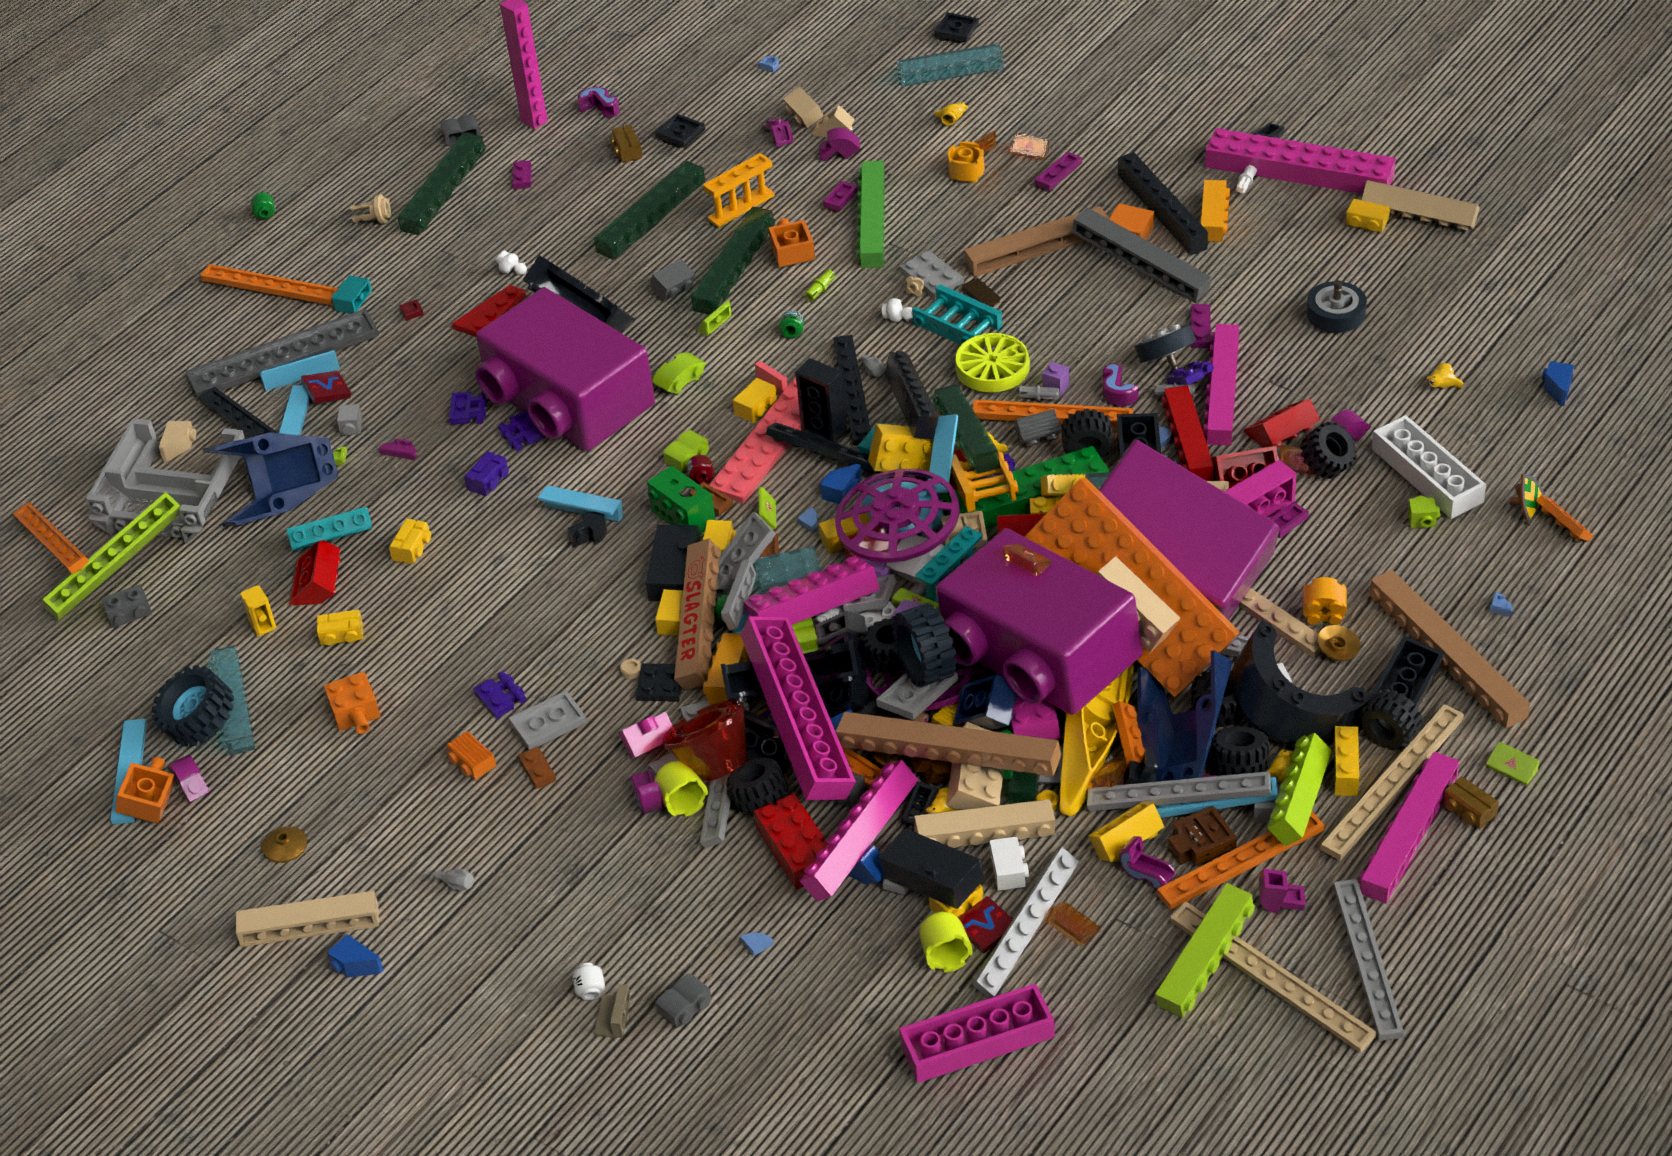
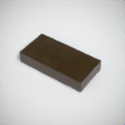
[962,277,1000,306]

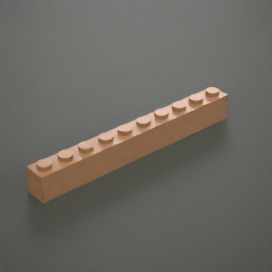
[1369,570,1530,729]
[836,712,1061,776]

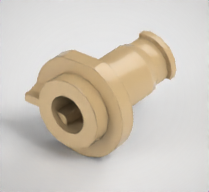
[350,194,391,224]

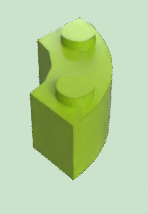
[652,353,706,394]

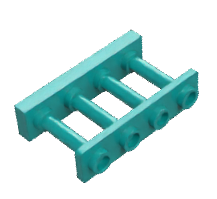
[287,507,372,551]
[915,526,982,612]

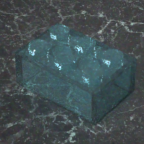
[753,546,822,595]

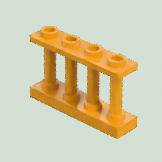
[703,153,775,227]
[951,446,1019,512]

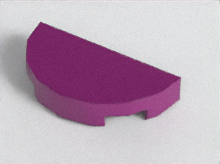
[378,439,417,460]

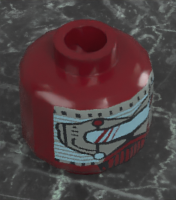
[687,455,714,485]

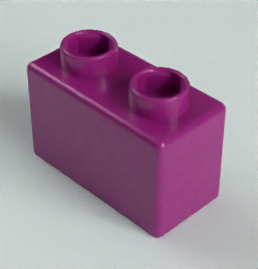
[475,287,655,451]
[1099,440,1279,620]
[936,528,1143,715]

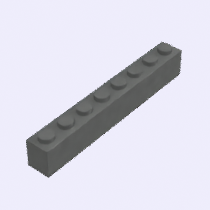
[1072,207,1211,303]

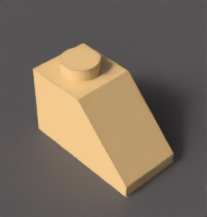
[812,105,854,137]
[159,421,196,462]

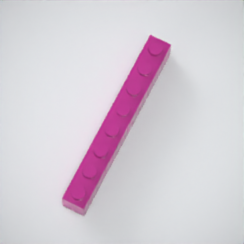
[500,0,548,129]
[1203,324,1239,446]
[1358,752,1459,904]
[800,760,918,902]

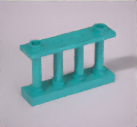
[912,284,1002,345]

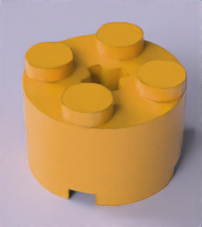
[947,141,984,183]
[1303,577,1347,625]

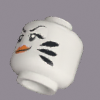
[572,963,605,1000]

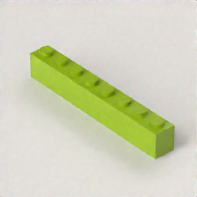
[43,492,180,621]

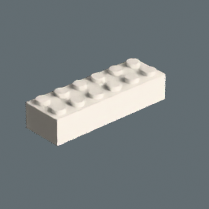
[1372,415,1486,519]

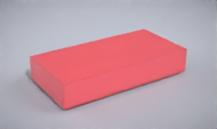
[755,361,788,394]

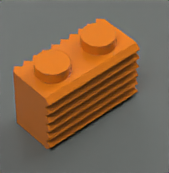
[447,731,496,781]

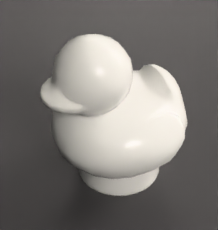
[495,250,527,275]
[882,298,913,322]

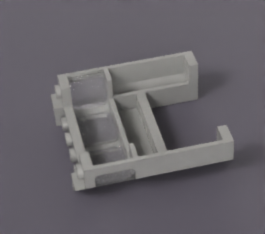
[86,418,245,545]

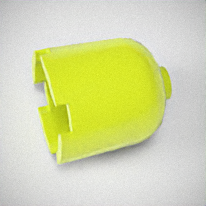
[655,761,708,817]
[919,911,973,973]

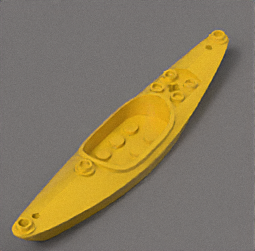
[1059,663,1134,816]

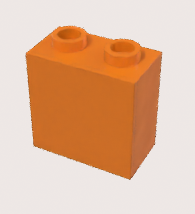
[1109,203,1154,240]

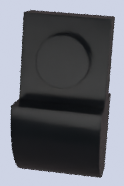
[567,512,607,548]
[1123,749,1158,785]

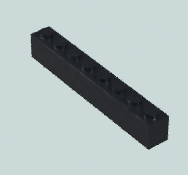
[1118,152,1208,255]
[885,351,939,440]

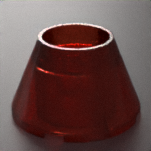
[661,699,747,781]

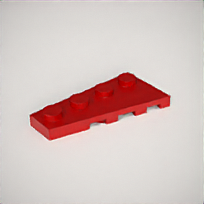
[452,285,526,337]

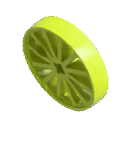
[955,333,1030,392]

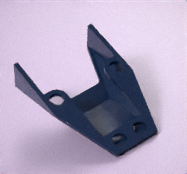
[203,433,339,527]
[1137,650,1233,782]

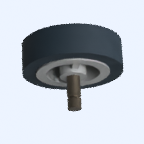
[1307,280,1367,333]
[1134,323,1196,370]

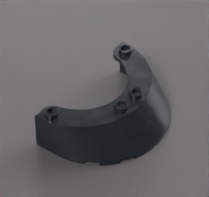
[523,255,636,332]
[1231,619,1373,744]
[721,640,858,703]

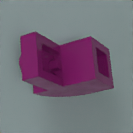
[819,128,860,161]
[1331,410,1371,442]
[167,754,210,803]
[1259,868,1306,913]

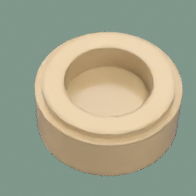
[620,659,641,679]

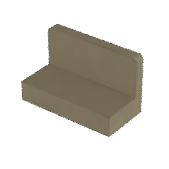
[594,984,631,1038]

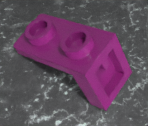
[762,118,794,147]

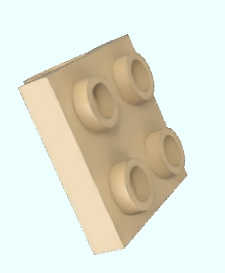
[941,511,988,548]

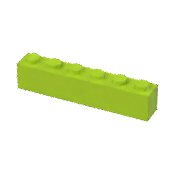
[1267,732,1332,847]
[1155,883,1255,1018]

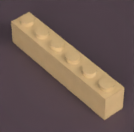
[1362,180,1480,231]
[914,799,1055,848]
[236,891,379,947]

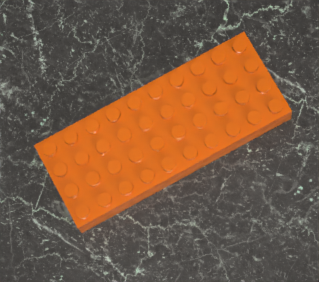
[1025,478,1241,697]

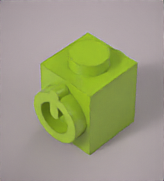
[1407,496,1440,528]

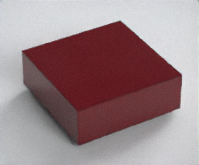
[399,299,424,321]

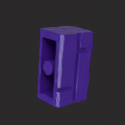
[464,451,509,496]

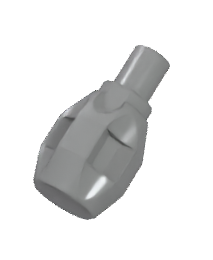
[860,354,885,377]
[435,868,474,891]

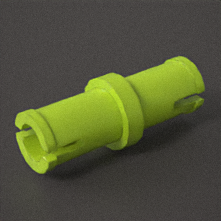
[804,269,836,302]

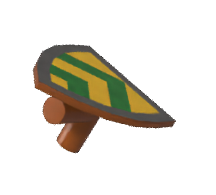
[1509,474,1545,526]

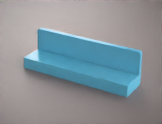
[260,350,340,391]
[926,414,958,500]
[538,485,623,522]

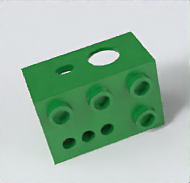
[647,465,715,535]

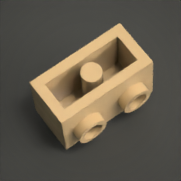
[783,86,824,128]

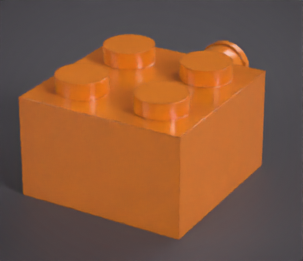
[768,218,815,267]
[323,671,381,734]
[115,757,174,824]

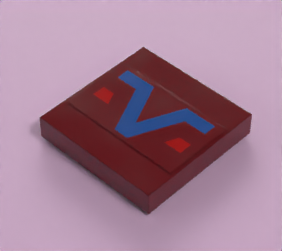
[301,371,351,404]
[958,896,1013,954]

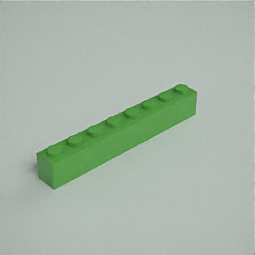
[857,161,885,268]

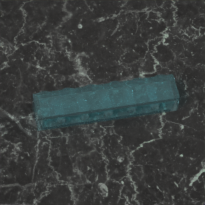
[897,43,1004,87]
[208,645,256,756]

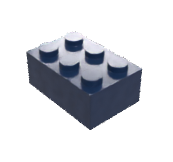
[952,674,1018,731]

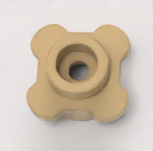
[905,276,924,297]

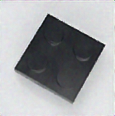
[934,12,979,43]
[655,113,705,148]
[636,663,682,702]

